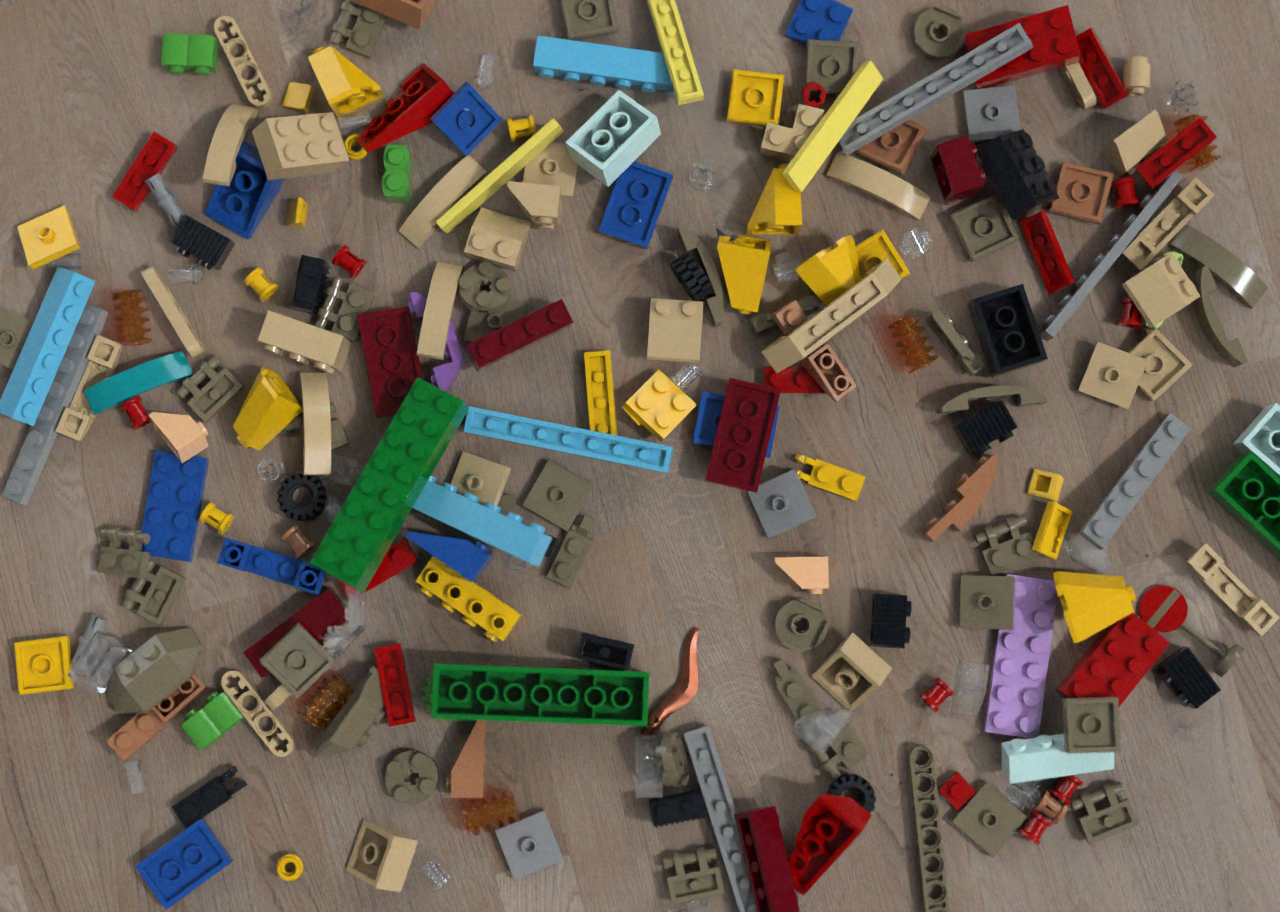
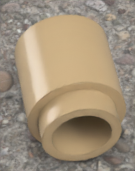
[1123,56,1151,97]

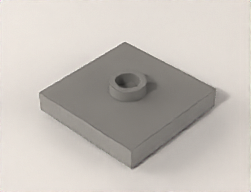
[962,85,1020,143]
[747,469,817,539]
[495,810,564,881]

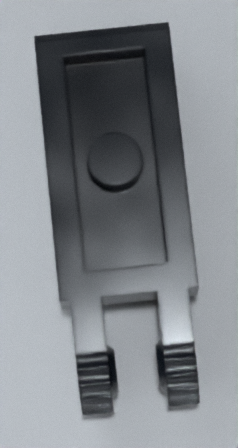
[172,766,247,829]

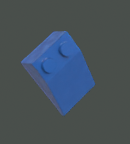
[205,142,285,239]
[406,532,494,583]

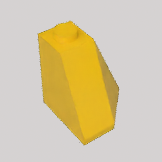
[308,46,385,119]
[746,164,802,235]
[717,235,771,314]
[795,235,862,306]
[233,366,302,451]
[1053,572,1137,644]

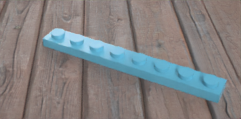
[463,406,674,473]

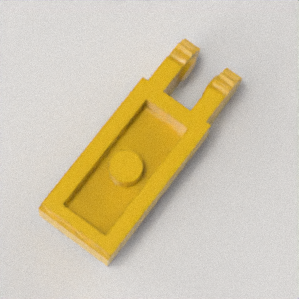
[790,454,866,502]

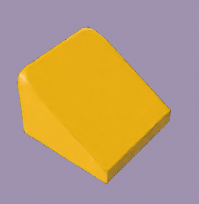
[282,82,315,114]
[285,197,308,228]
[1027,469,1064,502]

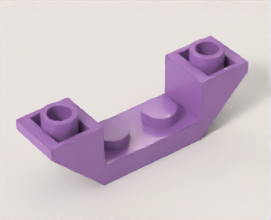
[408,292,465,393]

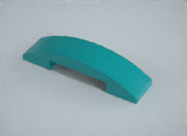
[84,351,193,415]

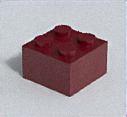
[930,135,986,205]

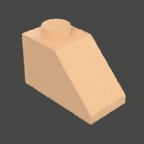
[148,412,209,463]
[773,556,829,594]

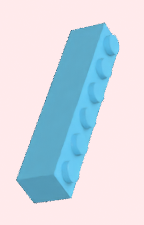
[533,35,675,96]
[0,266,96,426]
[412,476,552,567]

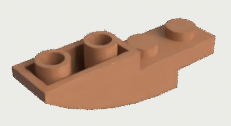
[772,300,857,402]
[923,453,999,542]
[106,672,206,762]

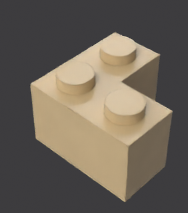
[759,104,824,162]

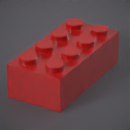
[964,5,1081,89]
[1055,613,1170,707]

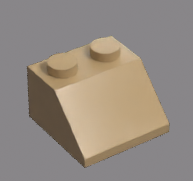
[1101,110,1167,177]
[507,181,563,231]
[464,207,531,272]
[1122,252,1200,328]
[647,298,704,363]
[812,633,892,712]
[346,820,418,892]

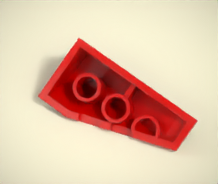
[356,63,454,153]
[788,794,872,896]

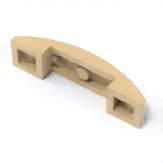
[203,104,258,186]
[826,152,931,221]
[399,155,488,249]
[1121,177,1215,271]
[417,262,463,360]
[56,335,122,441]
[299,372,331,476]
[1186,543,1280,636]

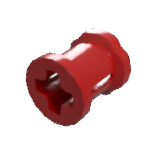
[801,82,826,107]
[1112,177,1139,209]
[332,245,367,279]
[1118,298,1142,329]
[119,396,151,430]
[919,677,955,712]
[1048,775,1083,805]
[1018,810,1053,846]

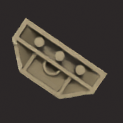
[107,627,204,714]
[310,665,386,757]

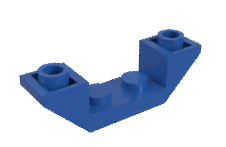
[217,538,326,595]

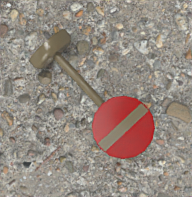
[1139,585,1245,677]

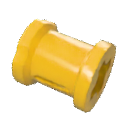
[507,114,536,142]
[244,267,279,302]
[199,502,234,535]

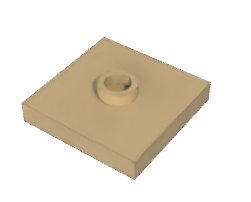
[523,142,578,198]
[1128,327,1193,402]
[1078,342,1148,409]
[450,451,511,506]

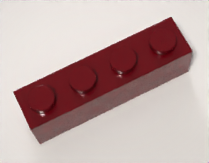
[465,299,574,371]
[243,588,351,678]
[734,805,800,912]

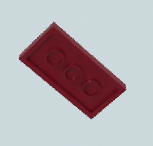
[356,306,423,419]
[705,378,781,493]

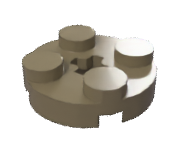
[913,6,966,60]
[459,261,511,314]
[774,599,828,652]
[656,732,689,787]
[385,750,439,804]

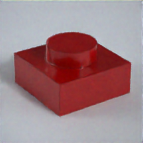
[937,771,976,810]

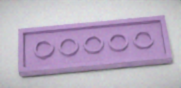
[984,574,1058,738]

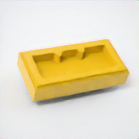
[1031,501,1073,560]

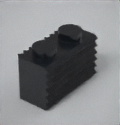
[170,214,235,270]
[289,255,331,315]
[953,400,1017,456]
[870,593,912,649]
[577,633,634,671]
[1157,646,1221,709]
[649,789,706,828]

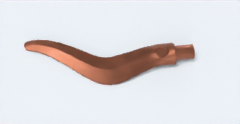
[640,627,699,739]

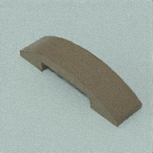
[1169,224,1268,309]
[677,225,723,327]
[1194,265,1248,367]
[938,385,1048,414]

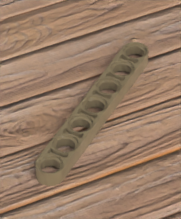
[908,745,950,912]

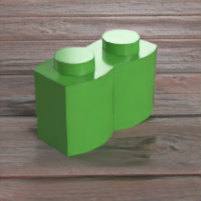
[161,34,219,76]
[382,145,413,203]
[181,691,245,751]

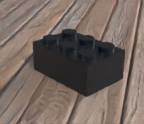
[977,129,1059,220]
[967,284,1048,378]

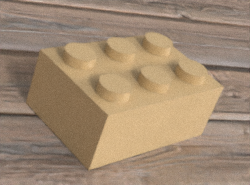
[252,112,349,180]
[258,310,352,374]

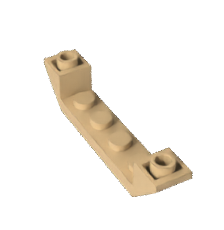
[761,258,902,373]

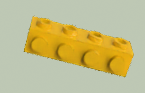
[416,556,522,642]

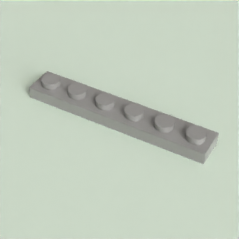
[1079,413,1191,550]

